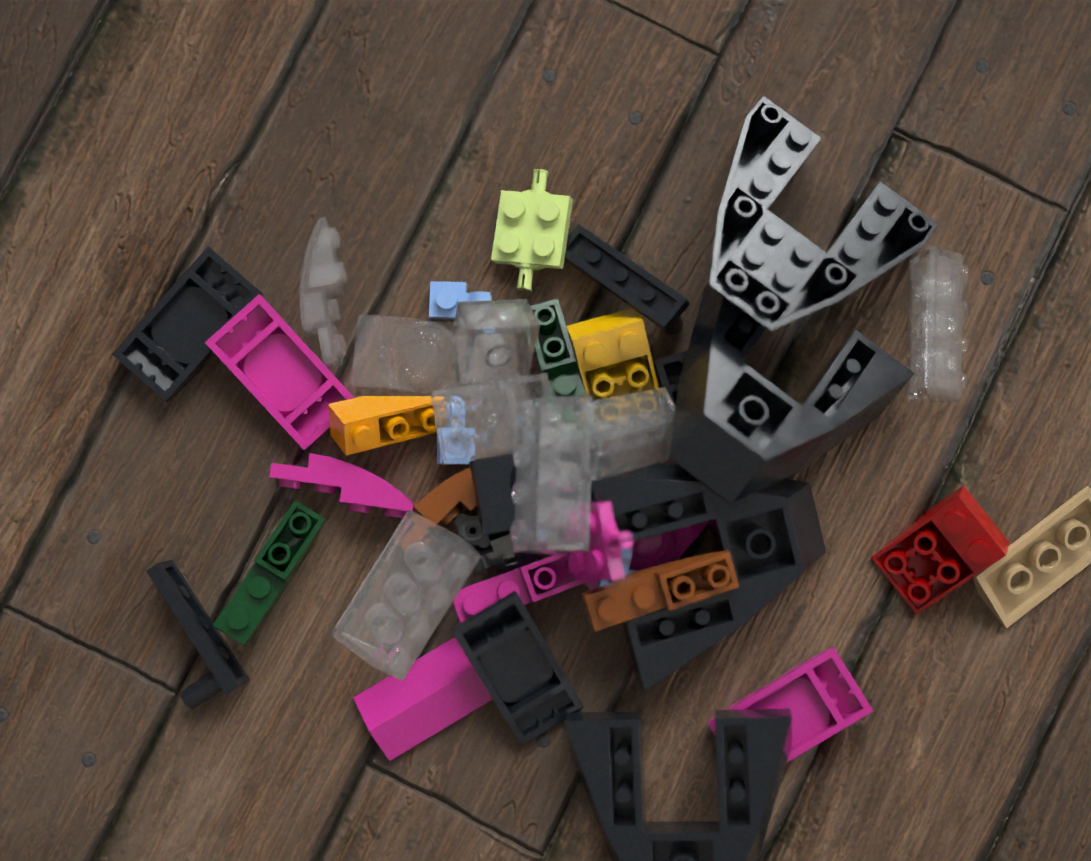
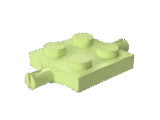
[491,169,573,291]

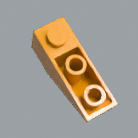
[328,396,447,455]

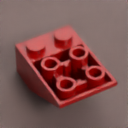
[871,486,1010,615]

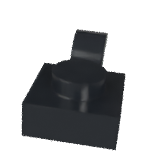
[467,528,536,574]

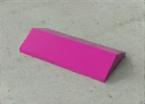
[353,637,493,761]

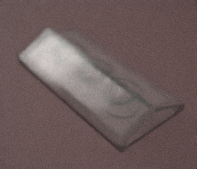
[573,387,676,482]

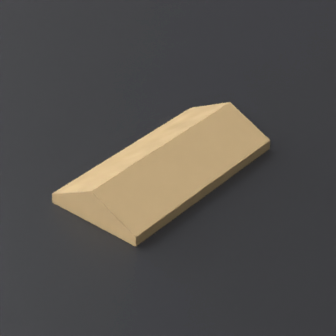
[973,486,1091,628]

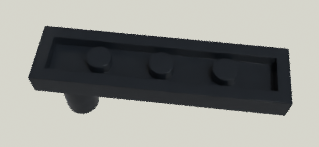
[564,224,690,335]
[146,559,250,709]

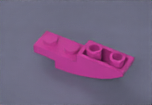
[269,453,416,518]
[449,549,592,623]

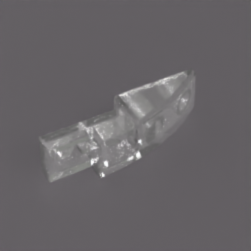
[300,217,348,368]

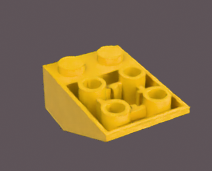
[566,308,666,438]

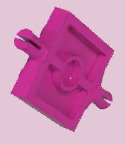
[558,501,634,580]

